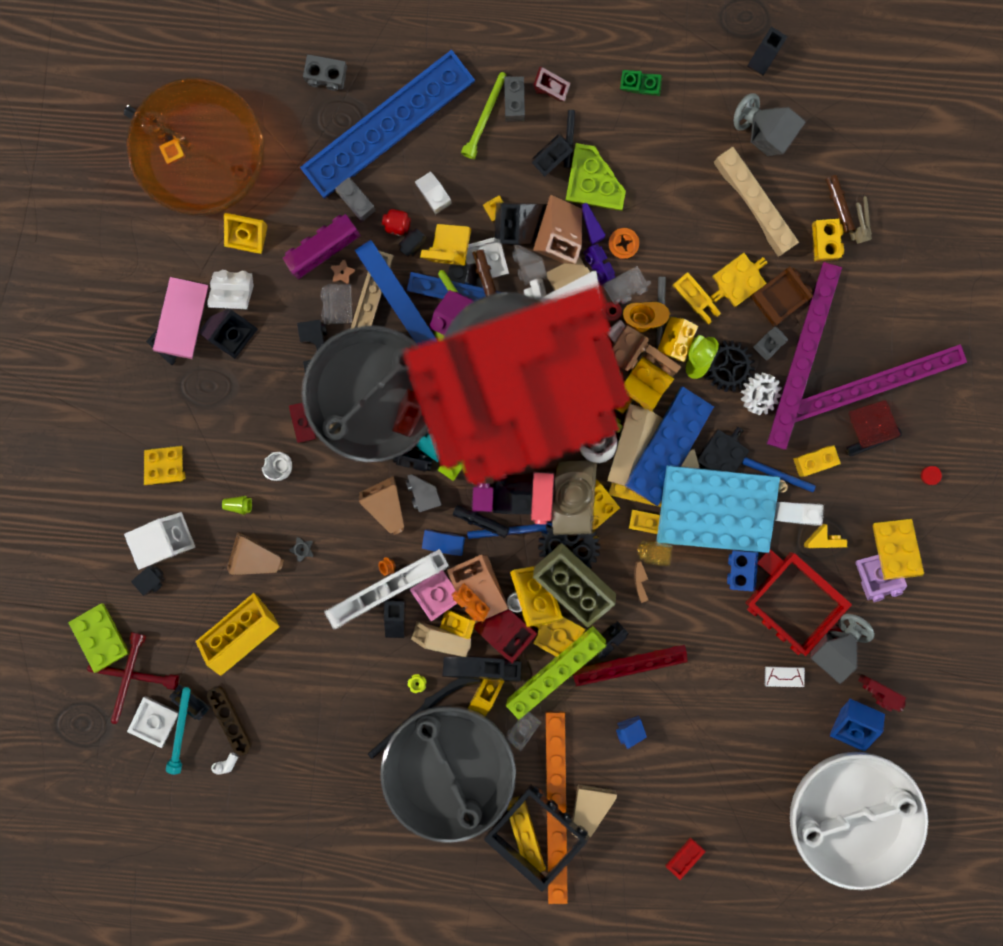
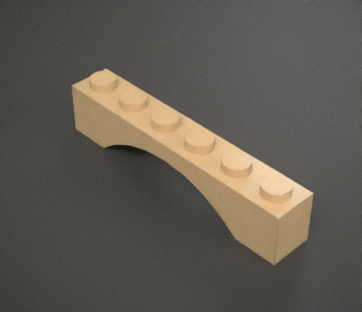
[714,147,799,257]

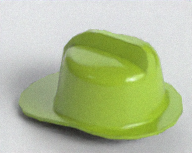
[686,335,719,379]

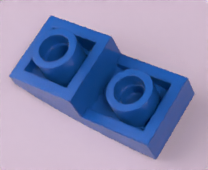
[422,529,465,556]

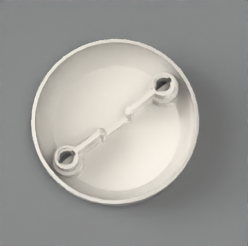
[790,752,928,890]

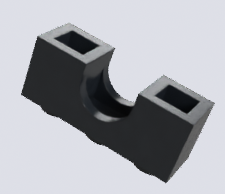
[297,320,327,373]

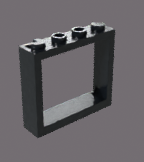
[484,784,589,892]

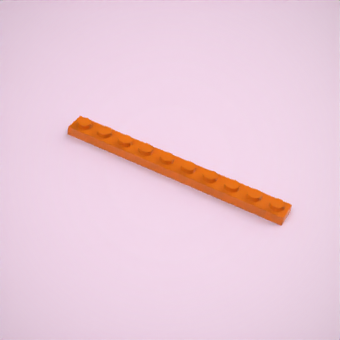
[546,711,568,904]

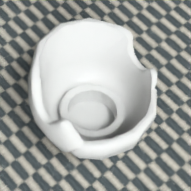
[262,452,292,481]

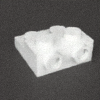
[208,270,253,309]

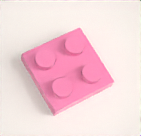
[410,570,457,621]

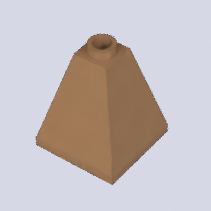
[359,476,404,535]
[227,532,284,575]

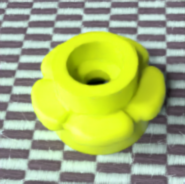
[408,674,427,693]

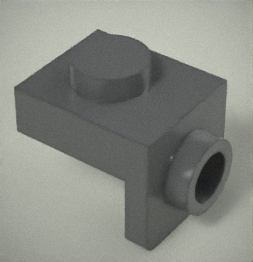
[754,327,788,361]

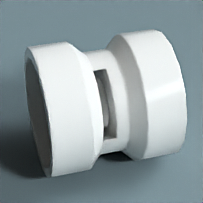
[507,592,522,612]

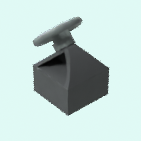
[734,93,805,156]
[810,614,874,684]

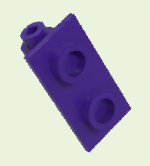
[583,244,616,286]

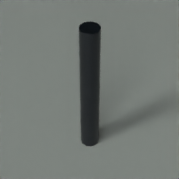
[564,110,575,169]

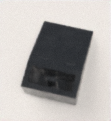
[494,202,547,244]

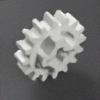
[741,372,782,415]

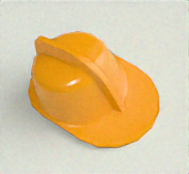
[623,302,670,333]

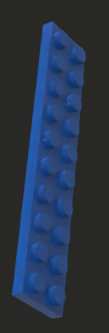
[300,49,475,199]

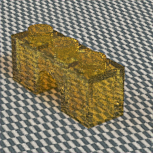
[637,540,672,566]

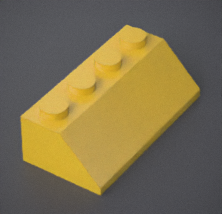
[195,593,279,676]

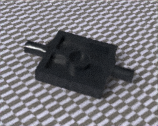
[697,427,750,472]

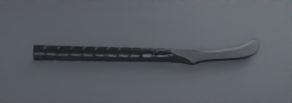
[368,678,481,759]

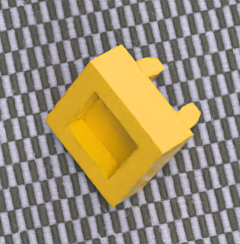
[483,196,504,223]

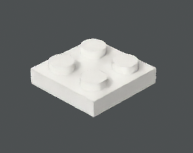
[127,696,179,748]

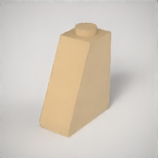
[411,621,471,657]
[571,784,617,838]

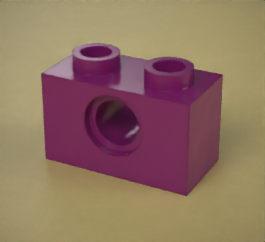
[472,483,493,512]

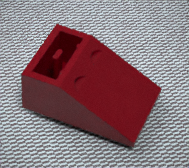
[474,609,537,663]

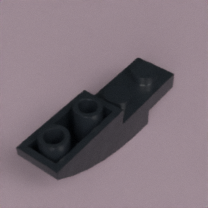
[442,657,521,682]

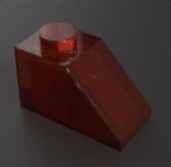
[392,389,422,437]

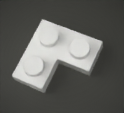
[466,237,509,279]

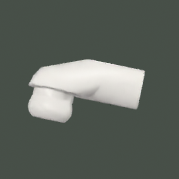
[211,752,239,775]

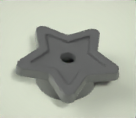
[289,537,314,562]

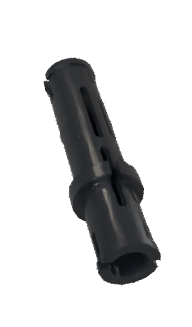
[453,505,510,538]

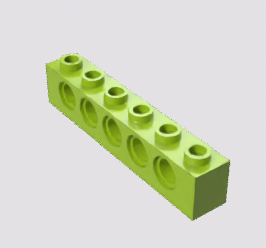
[506,626,606,720]

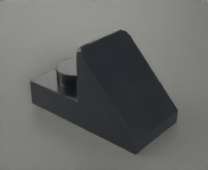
[448,264,483,288]

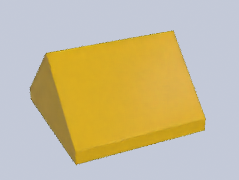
[224,213,268,254]

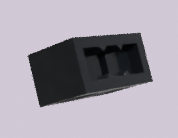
[531,133,573,177]

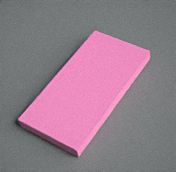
[153,277,209,359]

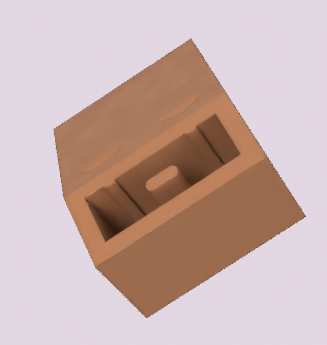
[533,195,582,264]
[447,555,509,623]

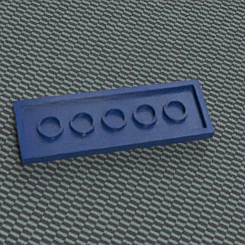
[625,387,714,506]

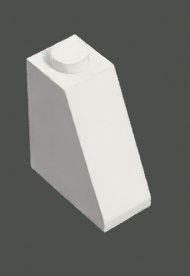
[774,502,823,525]

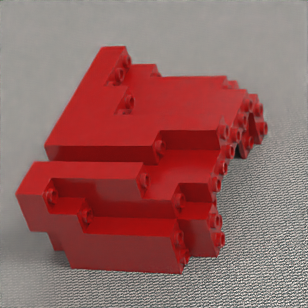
[403,284,630,485]

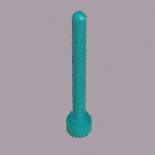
[166,687,190,775]

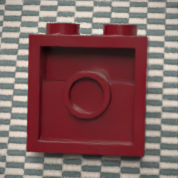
[858,674,906,712]

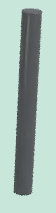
[656,277,666,349]

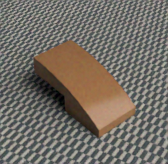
[634,560,648,603]

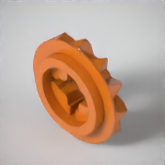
[609,228,639,259]

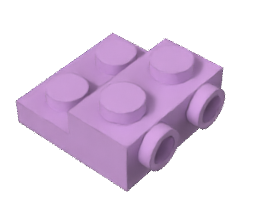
[856,555,907,602]

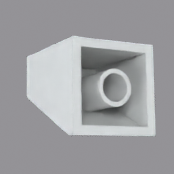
[124,512,195,570]

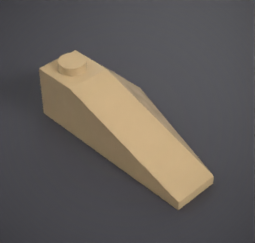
[607,404,663,486]

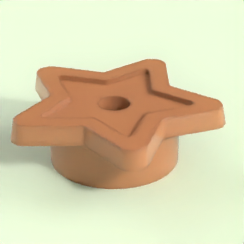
[331,260,355,284]

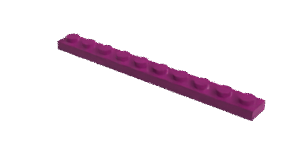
[767,262,842,450]
[794,344,967,423]

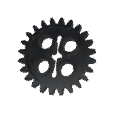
[538,523,600,569]

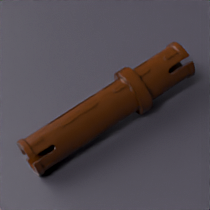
[825,175,856,234]
[472,249,497,296]

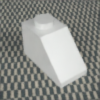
[415,171,452,214]

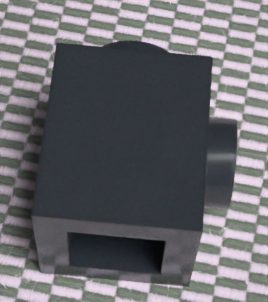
[131,565,165,596]

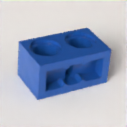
[727,550,758,591]

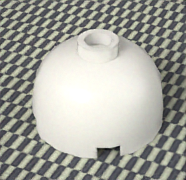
[580,431,617,463]

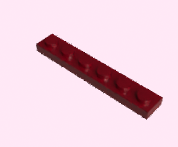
[573,645,688,687]

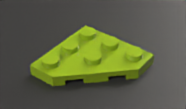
[565,143,626,211]

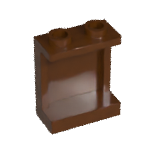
[750,266,813,327]

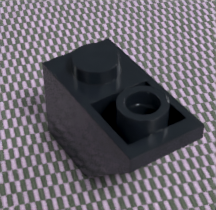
[747,26,788,76]
[384,599,406,638]

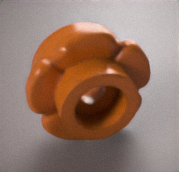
[378,557,396,576]

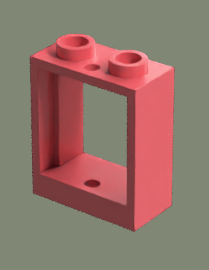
[531,473,554,524]

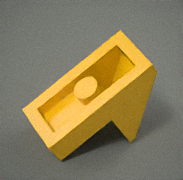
[804,524,847,548]
[440,610,475,639]

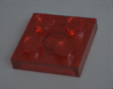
[848,400,900,448]

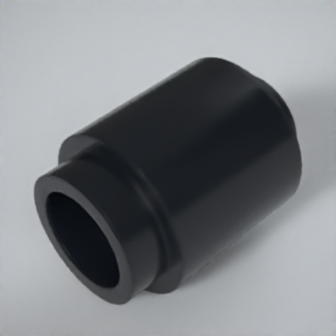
[399,228,427,257]

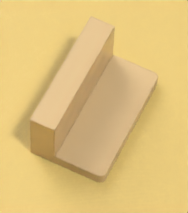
[546,256,590,291]

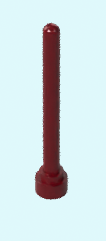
[111,632,146,724]
[87,665,179,690]

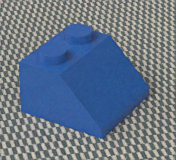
[830,699,885,752]

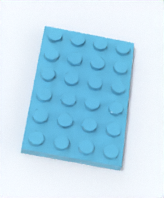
[657,465,780,553]

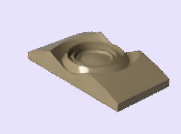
[552,460,597,535]

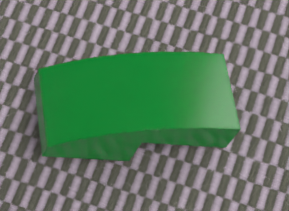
[620,70,662,96]

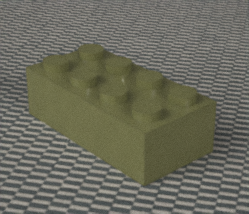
[533,543,616,628]

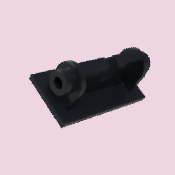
[393,449,433,472]
[596,621,629,659]
[169,683,210,721]

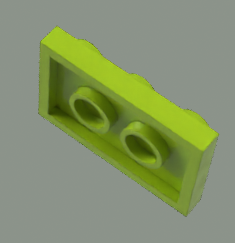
[68,603,129,673]

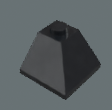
[199,308,258,359]
[493,475,532,515]

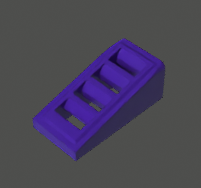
[582,203,605,245]

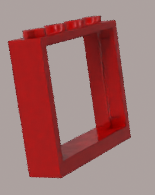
[745,552,852,656]

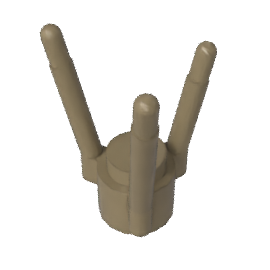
[849,196,872,244]

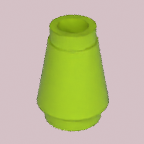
[222,496,252,515]

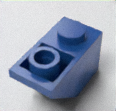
[616,716,647,749]

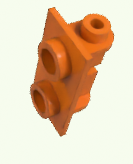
[451,583,490,622]

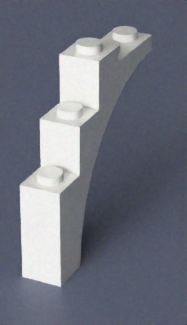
[325,549,449,629]

